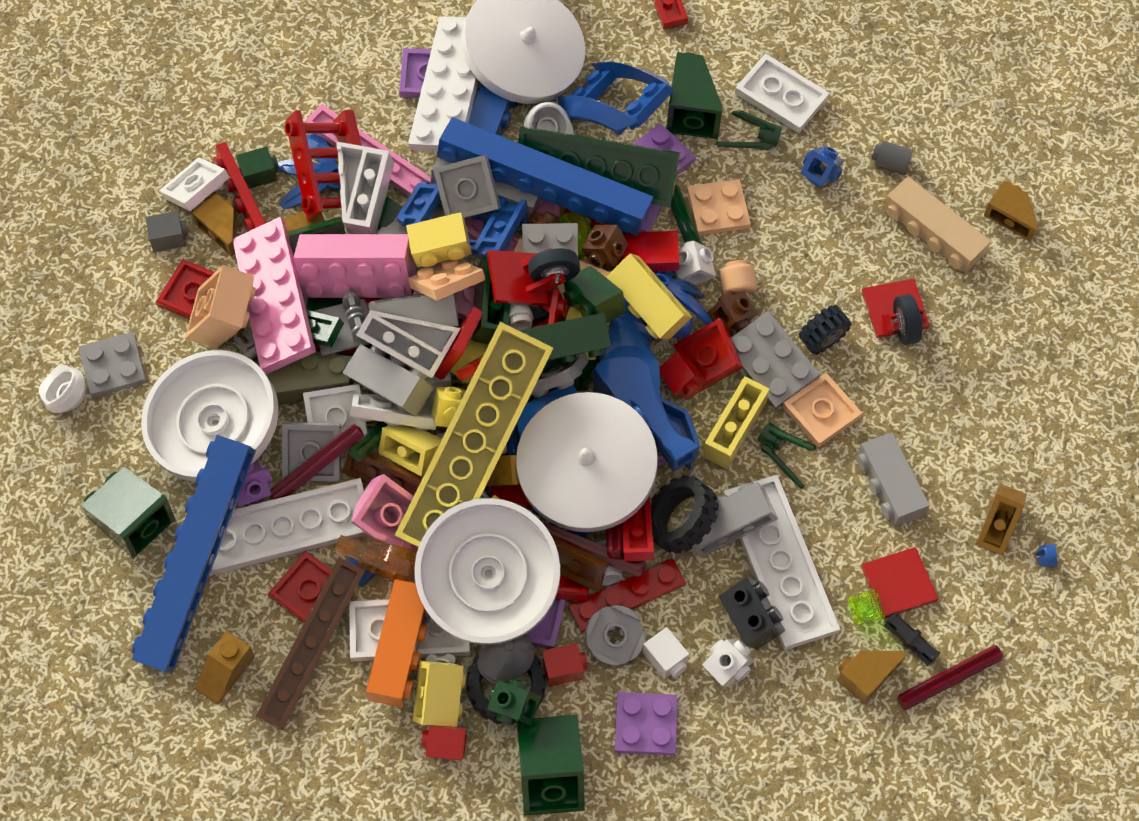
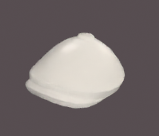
[524,102,574,135]
[39,365,86,413]

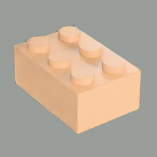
[185,265,256,348]

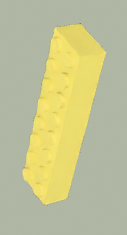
[395,322,553,547]

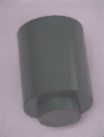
[871,141,913,175]

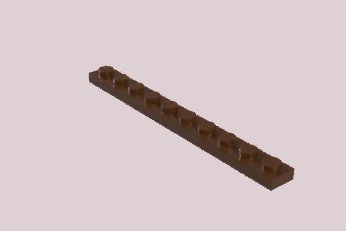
[344,449,609,591]

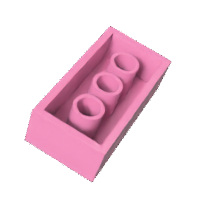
[294,234,417,298]

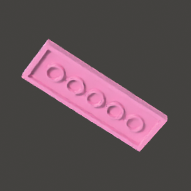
[233,217,316,374]

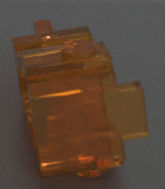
[335,535,417,583]

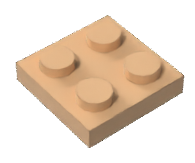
[687,179,751,236]
[408,260,485,301]
[782,373,862,448]

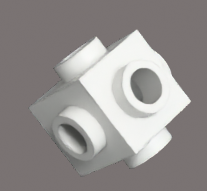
[675,241,716,286]
[702,639,754,686]

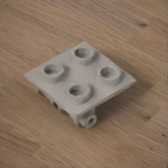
[313,291,371,356]

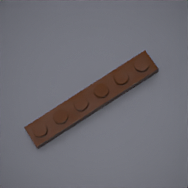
[255,557,365,730]

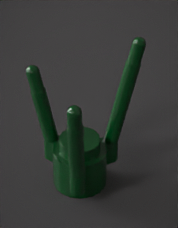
[715,110,783,151]
[758,422,816,489]

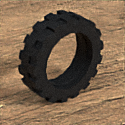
[650,475,719,554]
[466,654,546,724]

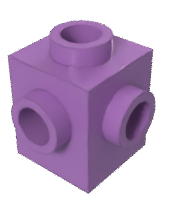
[237,460,273,507]

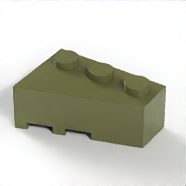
[266,352,354,405]

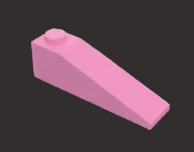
[351,474,419,552]

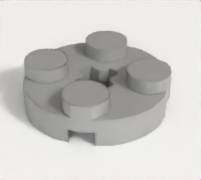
[585,605,645,665]

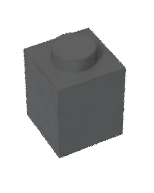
[145,211,189,252]

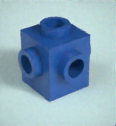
[800,146,844,187]

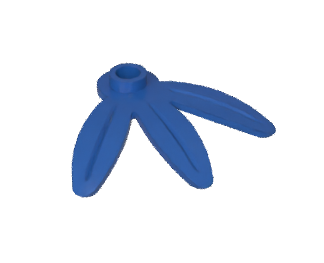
[278,134,341,209]
[655,271,713,325]

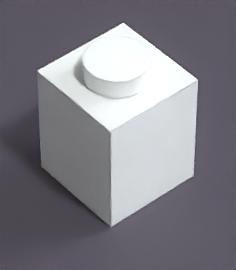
[642,627,689,680]

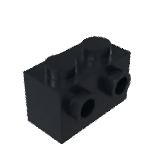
[719,577,786,650]

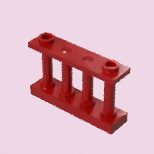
[284,110,362,222]

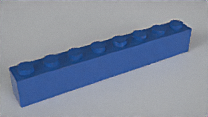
[437,117,653,236]
[132,435,256,673]

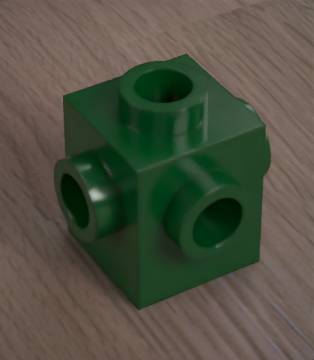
[487,679,541,726]

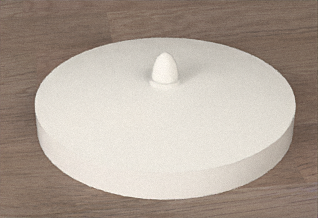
[461,0,585,104]
[141,350,279,482]
[516,392,658,532]
[415,498,560,645]

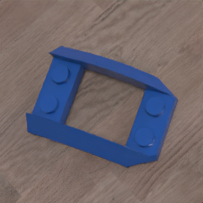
[558,62,674,136]
[397,181,527,258]

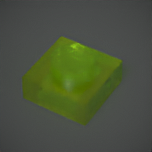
[847,589,885,626]

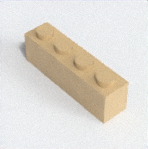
[884,176,991,273]

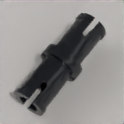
[884,612,941,667]

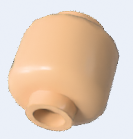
[720,260,757,299]

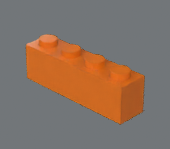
[366,579,428,708]

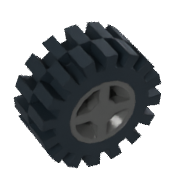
[798,305,852,355]

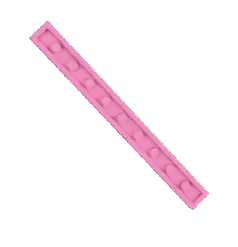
[305,104,522,252]

